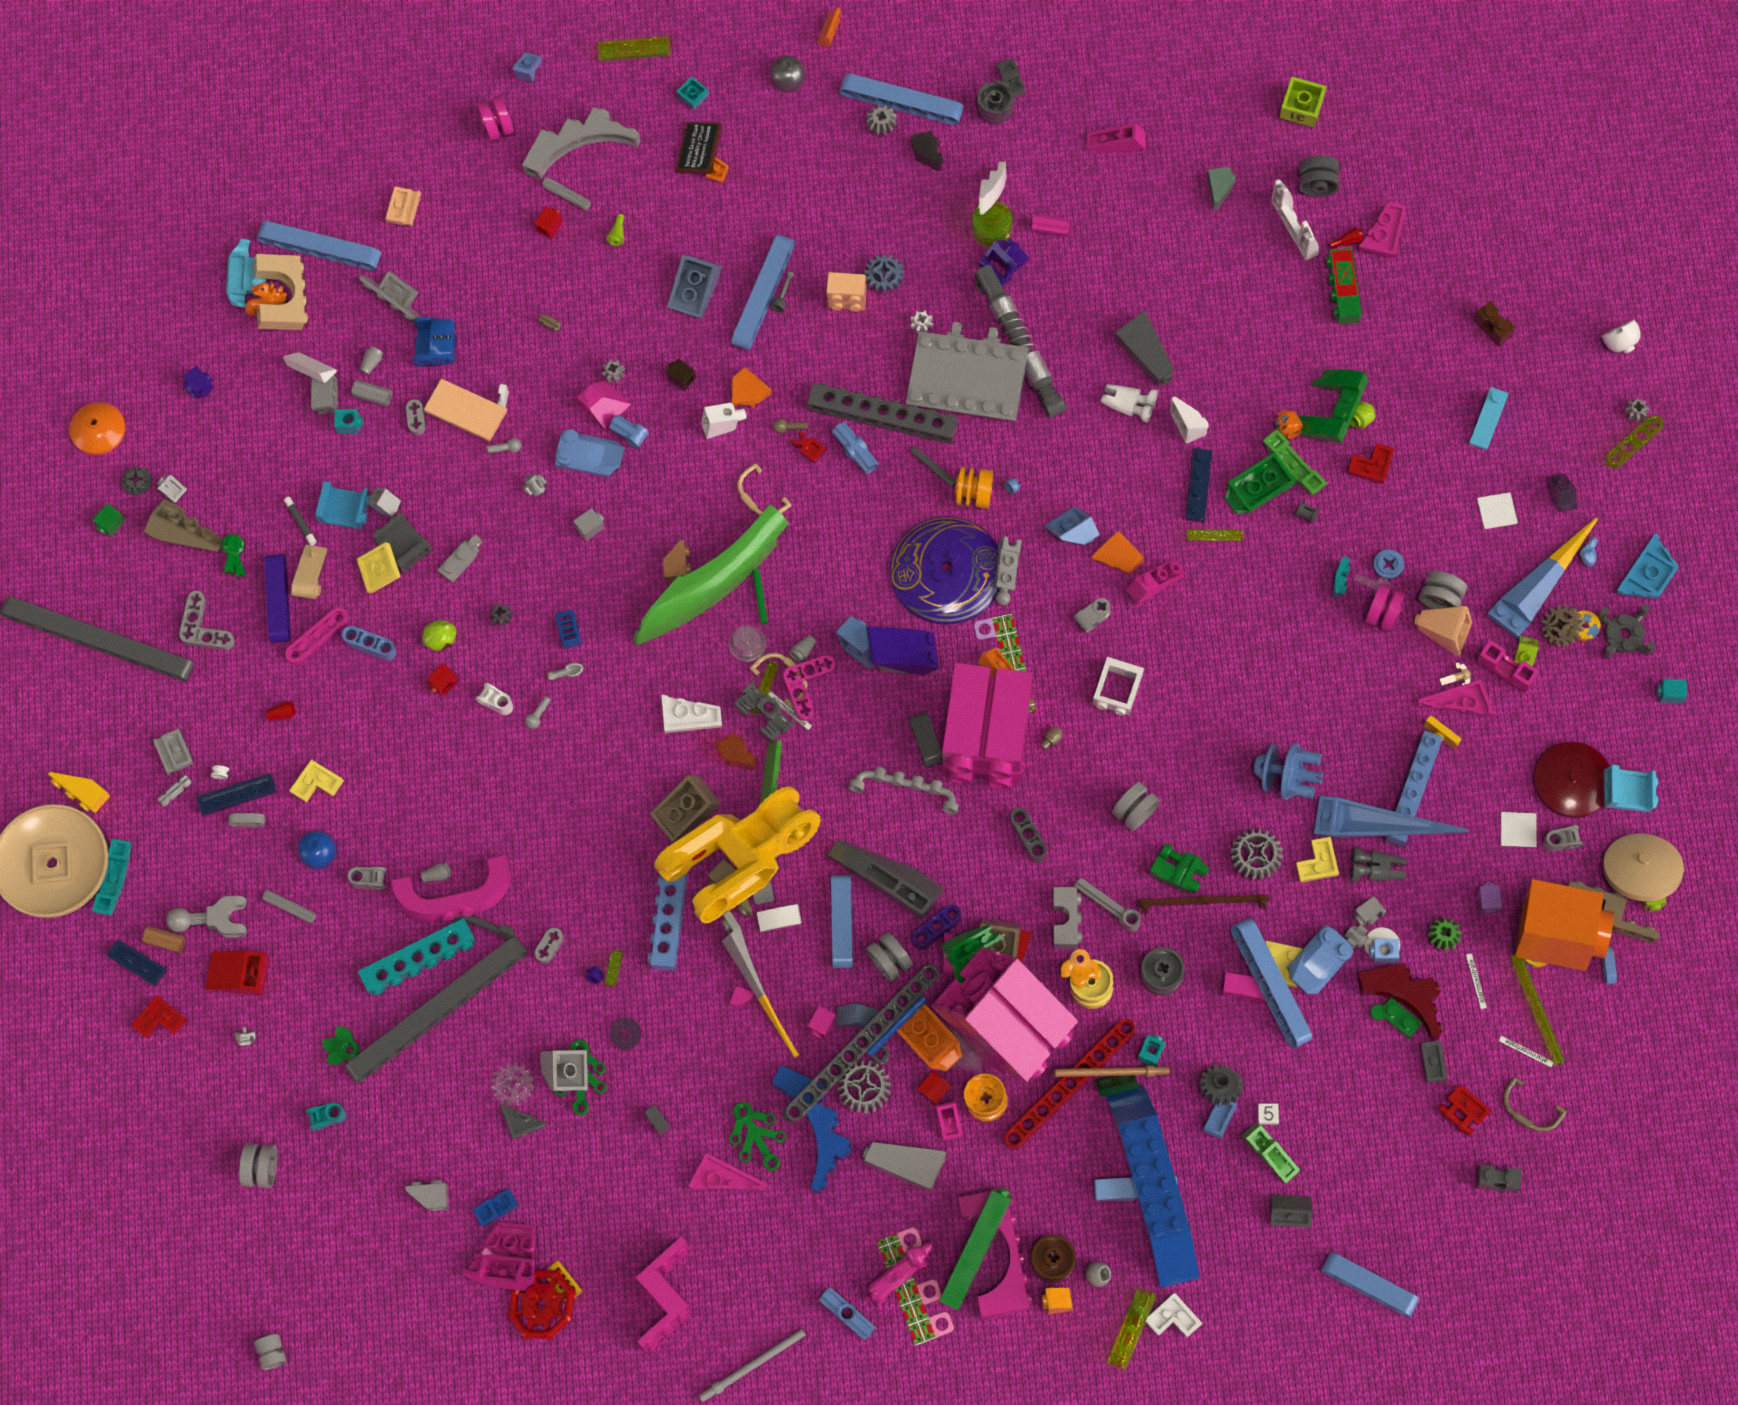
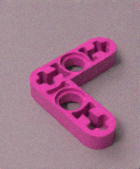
[782,655,835,721]

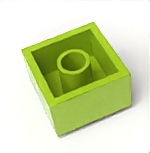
[1280,77,1327,128]

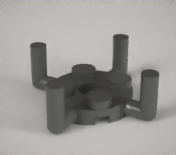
[1598,604,1655,659]

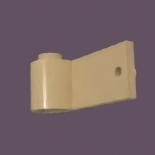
[291,545,328,599]

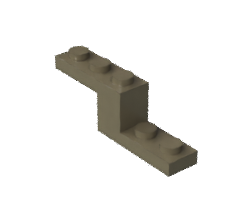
[1567,881,1660,944]

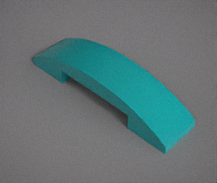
[92,839,132,916]

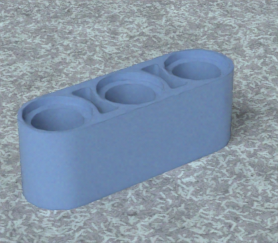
[342,626,397,661]

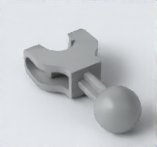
[166,896,247,938]

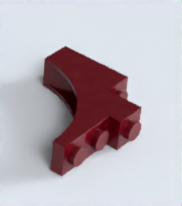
[1357,963,1442,1041]

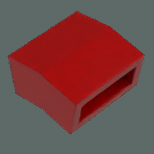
[917,1070,951,1105]

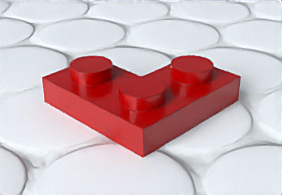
[1347,443,1395,484]
[131,995,187,1038]

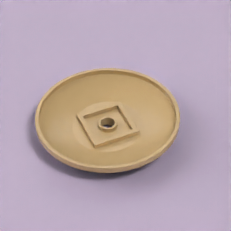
[0,805,109,918]

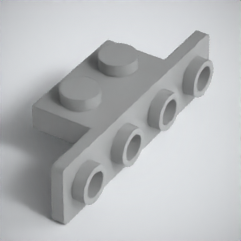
[359,271,422,321]

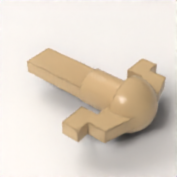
[1440,662,1471,685]

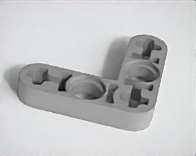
[179,591,235,650]

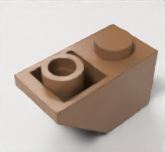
[663,540,691,584]

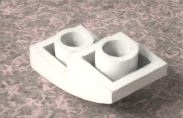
[757,904,802,932]

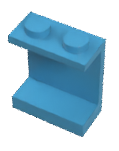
[315,481,371,530]

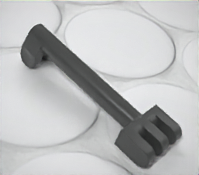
[452,915,515,941]

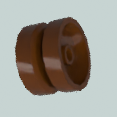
[1031,1235,1076,1283]

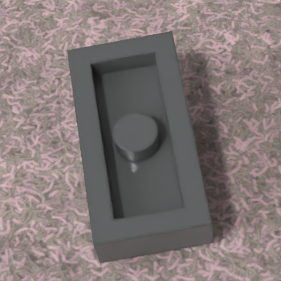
[1420,1041,1448,1083]

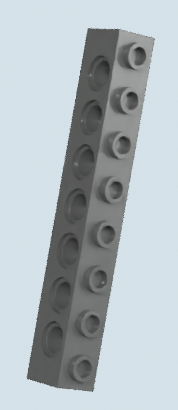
[807,383,958,445]

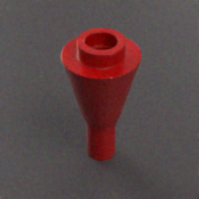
[1329,226,1364,249]

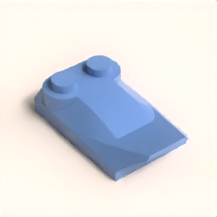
[555,430,625,477]
[1287,925,1354,995]

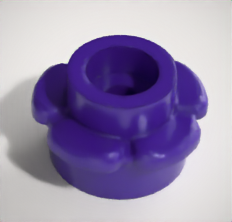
[585,967,604,984]

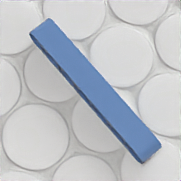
[839,73,964,125]
[257,221,381,271]
[731,234,795,350]
[1231,918,1312,1049]

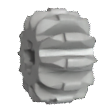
[866,104,897,136]

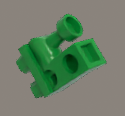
[1150,843,1209,894]

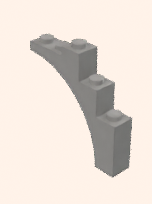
[522,107,641,180]

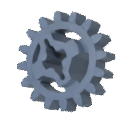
[864,254,904,294]

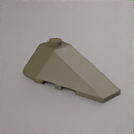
[144,499,222,552]

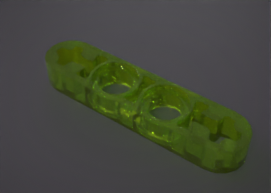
[1605,415,1664,469]

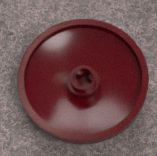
[1533,742,1610,818]

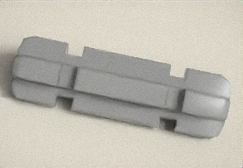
[157,775,192,806]

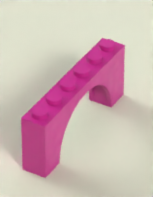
[958,1188,1032,1319]

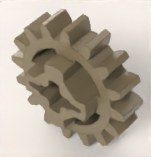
[1542,605,1584,647]

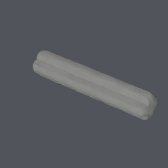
[542,177,591,210]
[262,890,316,923]

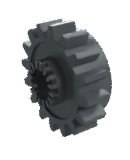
[1199,1064,1244,1107]

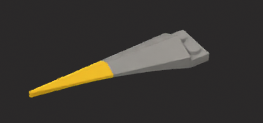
[722,911,799,1058]

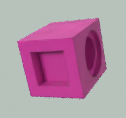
[807,1006,837,1040]

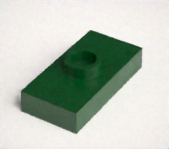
[1095,1075,1139,1097]

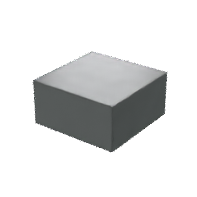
[644,1105,671,1137]

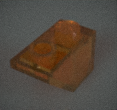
[715,732,756,771]

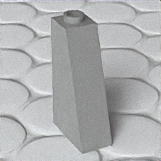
[863,1142,947,1193]

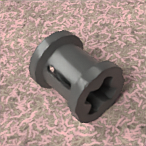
[1295,501,1320,524]

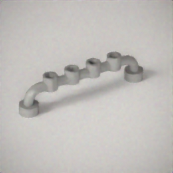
[848,767,959,814]

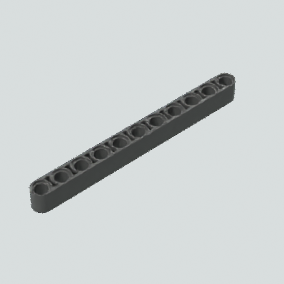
[0,596,194,682]
[344,936,528,1084]
[782,965,939,1123]

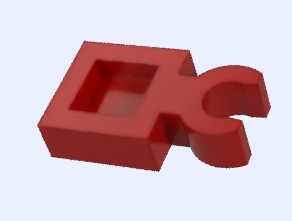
[792,432,826,464]

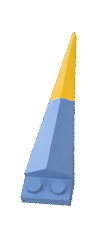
[1487,518,1597,639]

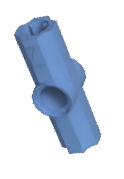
[832,422,879,474]
[819,1287,876,1341]

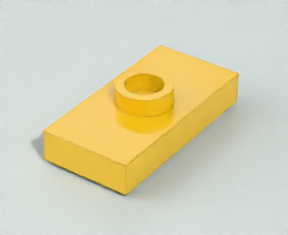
[1424,716,1461,750]

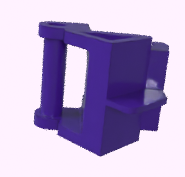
[978,238,1029,286]

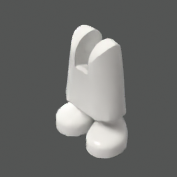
[1100,384,1158,423]

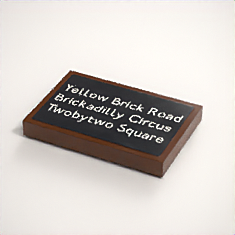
[676,122,722,174]

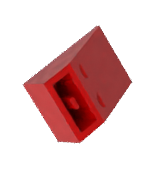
[205,951,270,996]

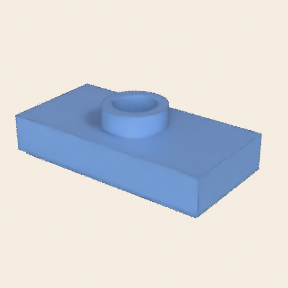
[1203,1102,1237,1139]

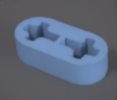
[1601,947,1617,984]

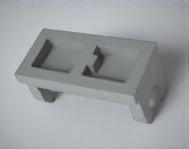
[311,375,338,414]

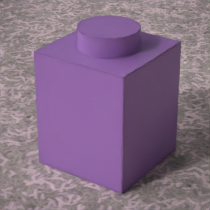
[1477,883,1502,914]

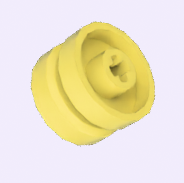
[1070,959,1113,1009]

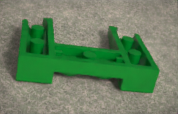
[1298,369,1369,444]
[941,925,1002,983]

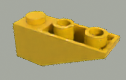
[48,772,110,813]

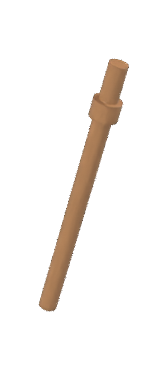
[1053,1065,1170,1077]

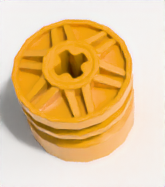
[955,466,993,509]
[964,1074,1008,1122]

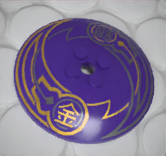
[890,516,1000,625]

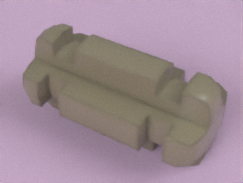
[538,314,561,332]

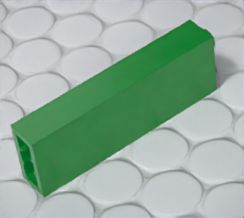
[939,1187,1014,1310]

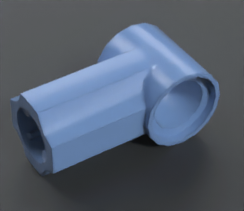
[609,415,649,448]

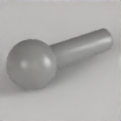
[486,438,522,454]
[525,696,551,729]

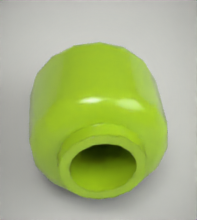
[1350,401,1375,429]

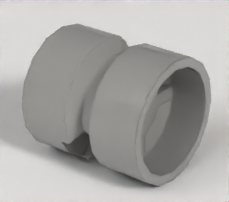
[254,1334,287,1370]

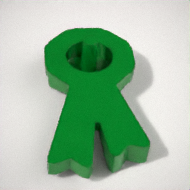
[221,534,245,578]

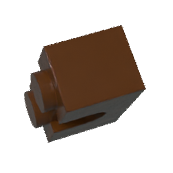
[1474,301,1516,347]

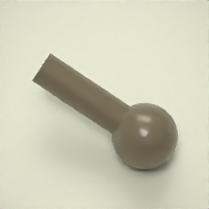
[773,419,808,434]

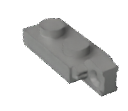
[438,534,482,583]

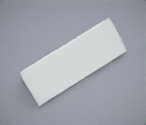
[283,352,337,383]

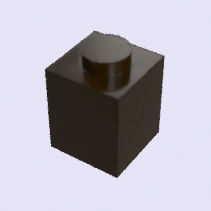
[666,358,696,391]

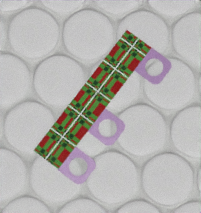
[974,614,1036,712]

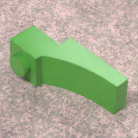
[1241,1123,1300,1184]

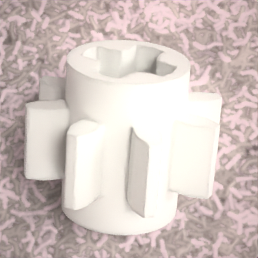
[911,311,933,334]

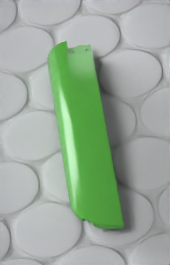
[633,505,788,646]

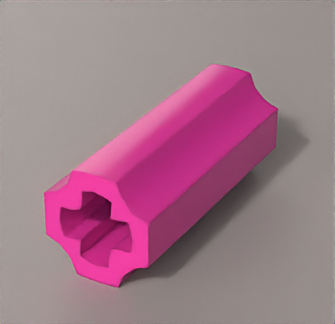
[1031,214,1070,236]

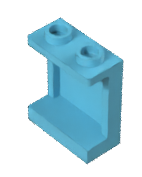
[1604,765,1658,813]

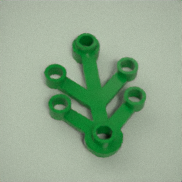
[555,1040,607,1116]
[729,1102,786,1172]

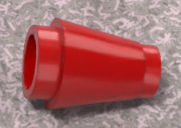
[266,700,296,721]

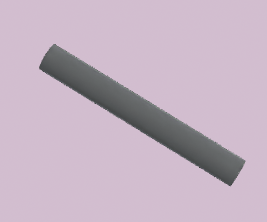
[910,446,956,487]

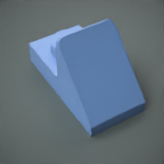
[513,52,542,83]

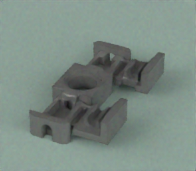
[733,681,795,743]

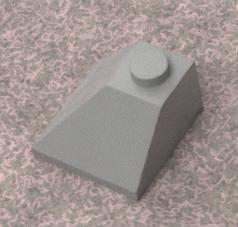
[541,1050,588,1091]

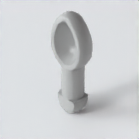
[547,663,584,681]

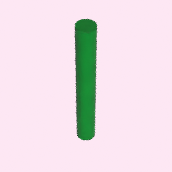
[752,569,768,625]

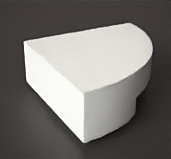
[498,384,509,408]

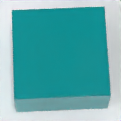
[676,76,709,110]

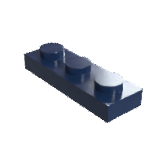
[106,939,167,987]

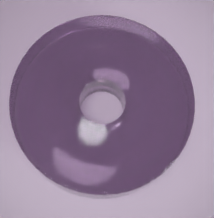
[609,1018,642,1050]

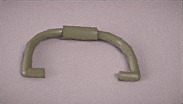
[1503,1077,1567,1132]

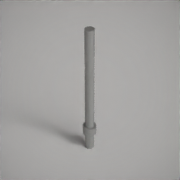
[698,1329,806,1402]

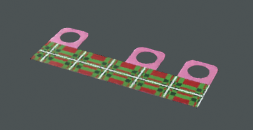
[876,1228,954,1346]

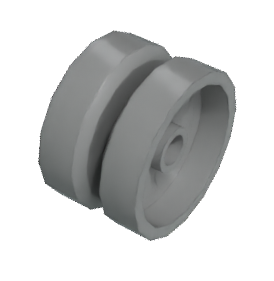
[1418,571,1468,609]
[1112,782,1160,831]
[865,932,913,983]
[239,1142,278,1189]

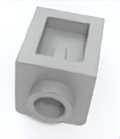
[156,475,187,503]

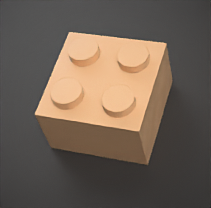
[827,272,867,312]

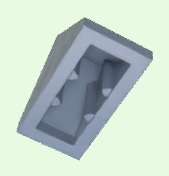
[836,1003,877,1029]

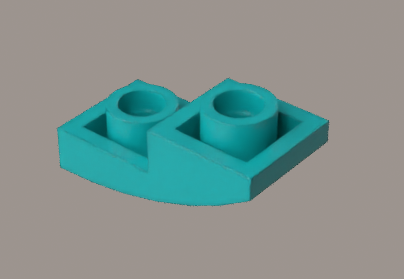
[1333,556,1351,600]

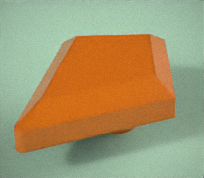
[706,157,729,183]

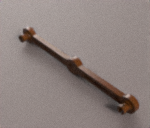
[1137,894,1270,913]

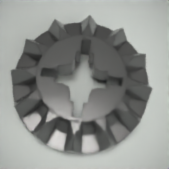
[121,466,152,495]

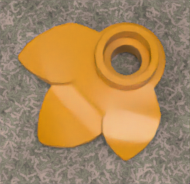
[1061,949,1100,989]

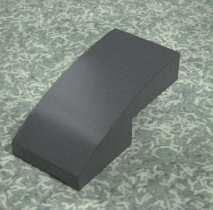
[996,58,1026,97]

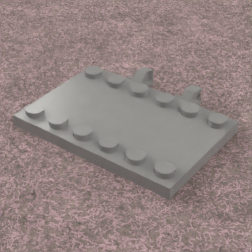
[906,322,1029,422]

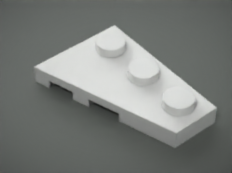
[661,695,722,733]

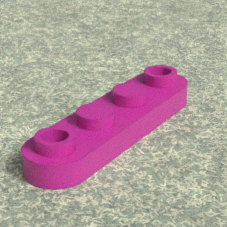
[285,608,349,665]

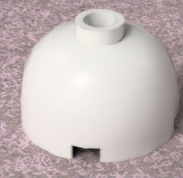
[1602,319,1641,354]

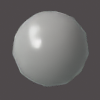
[1086,1261,1111,1287]

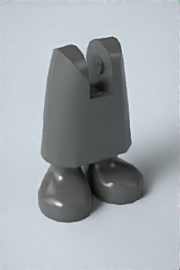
[1350,846,1407,883]

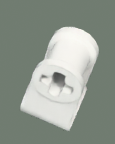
[475,683,513,715]

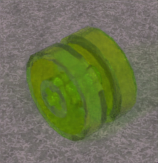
[972,201,1013,248]

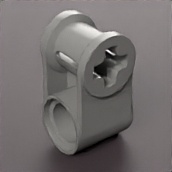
[1074,598,1110,633]
[1543,825,1583,852]
[348,867,386,890]

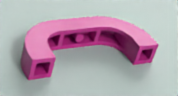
[391,855,511,922]

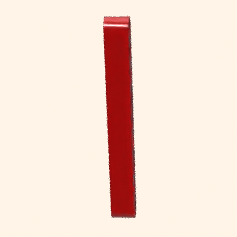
[1005,1019,1135,1150]

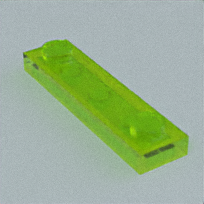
[598,36,671,61]
[1107,1288,1157,1370]

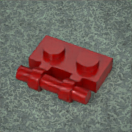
[1438,1084,1491,1136]

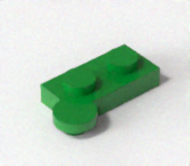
[1370,998,1422,1039]

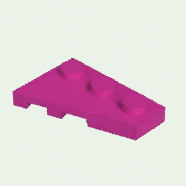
[1358,202,1407,258]

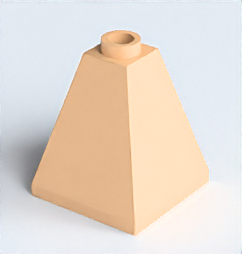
[1414,606,1472,656]

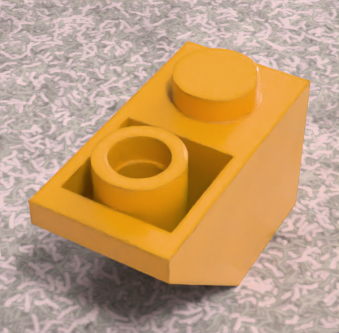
[1042,1288,1073,1315]

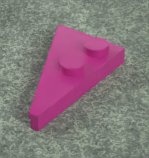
[1417,679,1494,716]

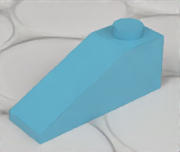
[1469,387,1509,450]

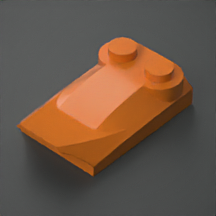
[897,1003,962,1072]

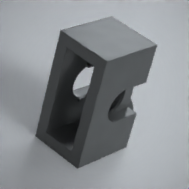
[1476,1165,1522,1194]

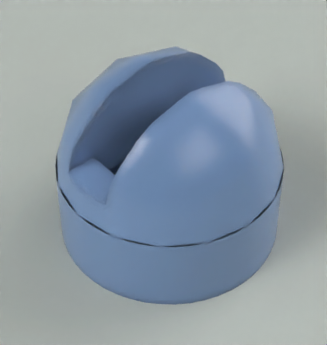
[1004,478,1020,495]

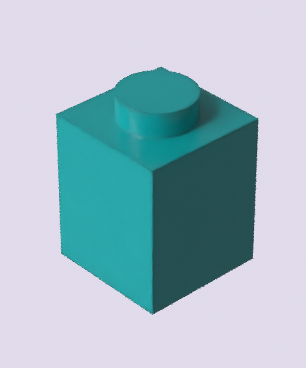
[1657,678,1687,704]

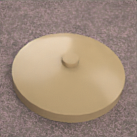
[1603,833,1684,901]

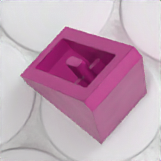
[936,1101,963,1140]

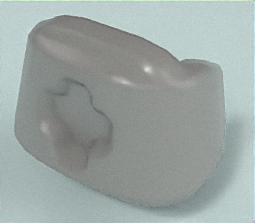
[234,1027,255,1046]

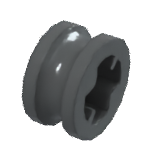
[872,1045,890,1064]

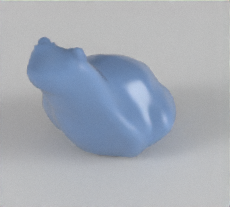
[1580,536,1599,567]

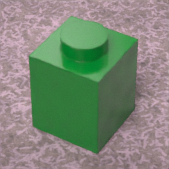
[93,503,126,537]

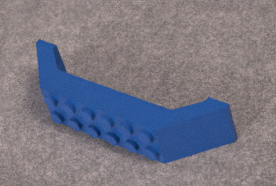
[1105,1085,1200,1289]

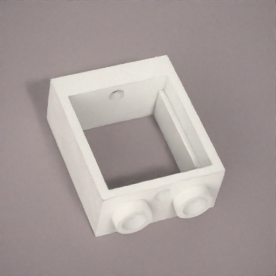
[1093,657,1144,716]

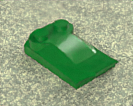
[1224,452,1296,515]

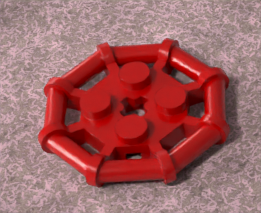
[506,1268,576,1341]

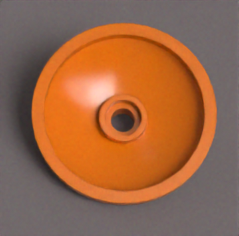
[69,402,125,455]

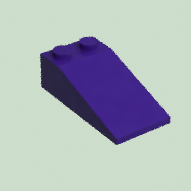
[866,627,939,676]

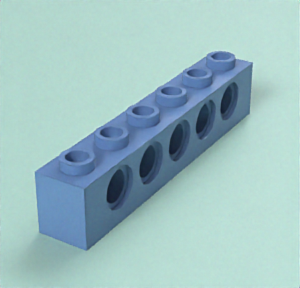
[1385,731,1443,848]
[648,872,688,972]

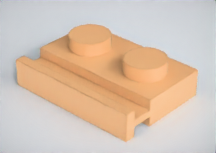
[386,187,421,227]

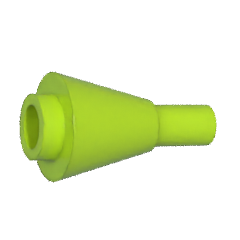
[606,214,624,246]

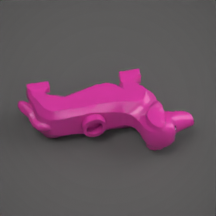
[864,1243,933,1306]

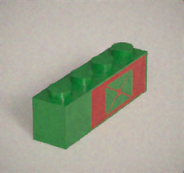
[1326,248,1362,325]

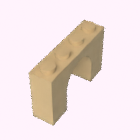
[253,254,308,330]

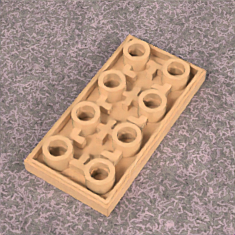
[424,379,507,442]

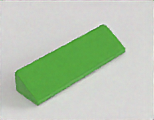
[760,740,782,804]

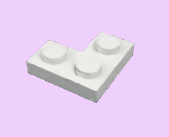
[1145,1293,1202,1338]

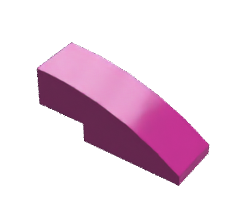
[1222,972,1267,1003]

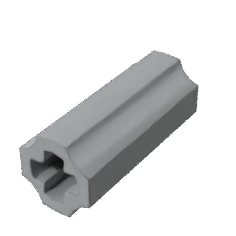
[351,380,392,406]

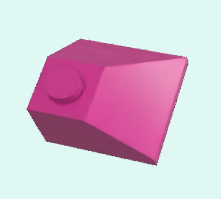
[577,380,631,430]

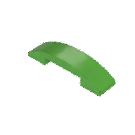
[1263,429,1327,496]

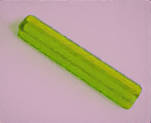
[1187,529,1243,541]
[751,661,778,715]

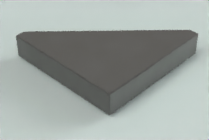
[500,1104,548,1140]

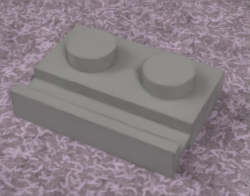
[153,728,194,775]

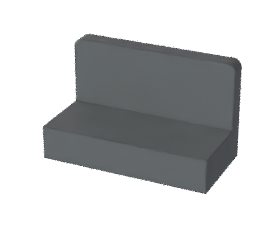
[1270,1195,1313,1227]

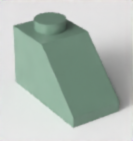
[1207,167,1236,211]

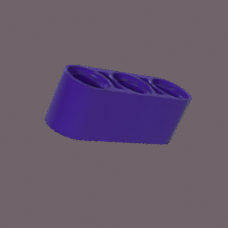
[912,905,961,950]

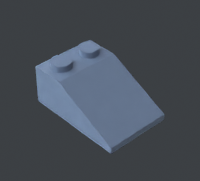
[667,254,723,319]

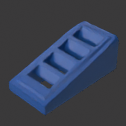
[555,609,582,649]

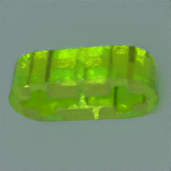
[605,950,623,987]

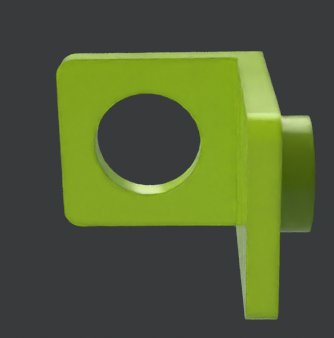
[1514,636,1539,667]

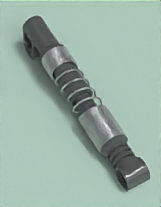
[974,265,1067,419]

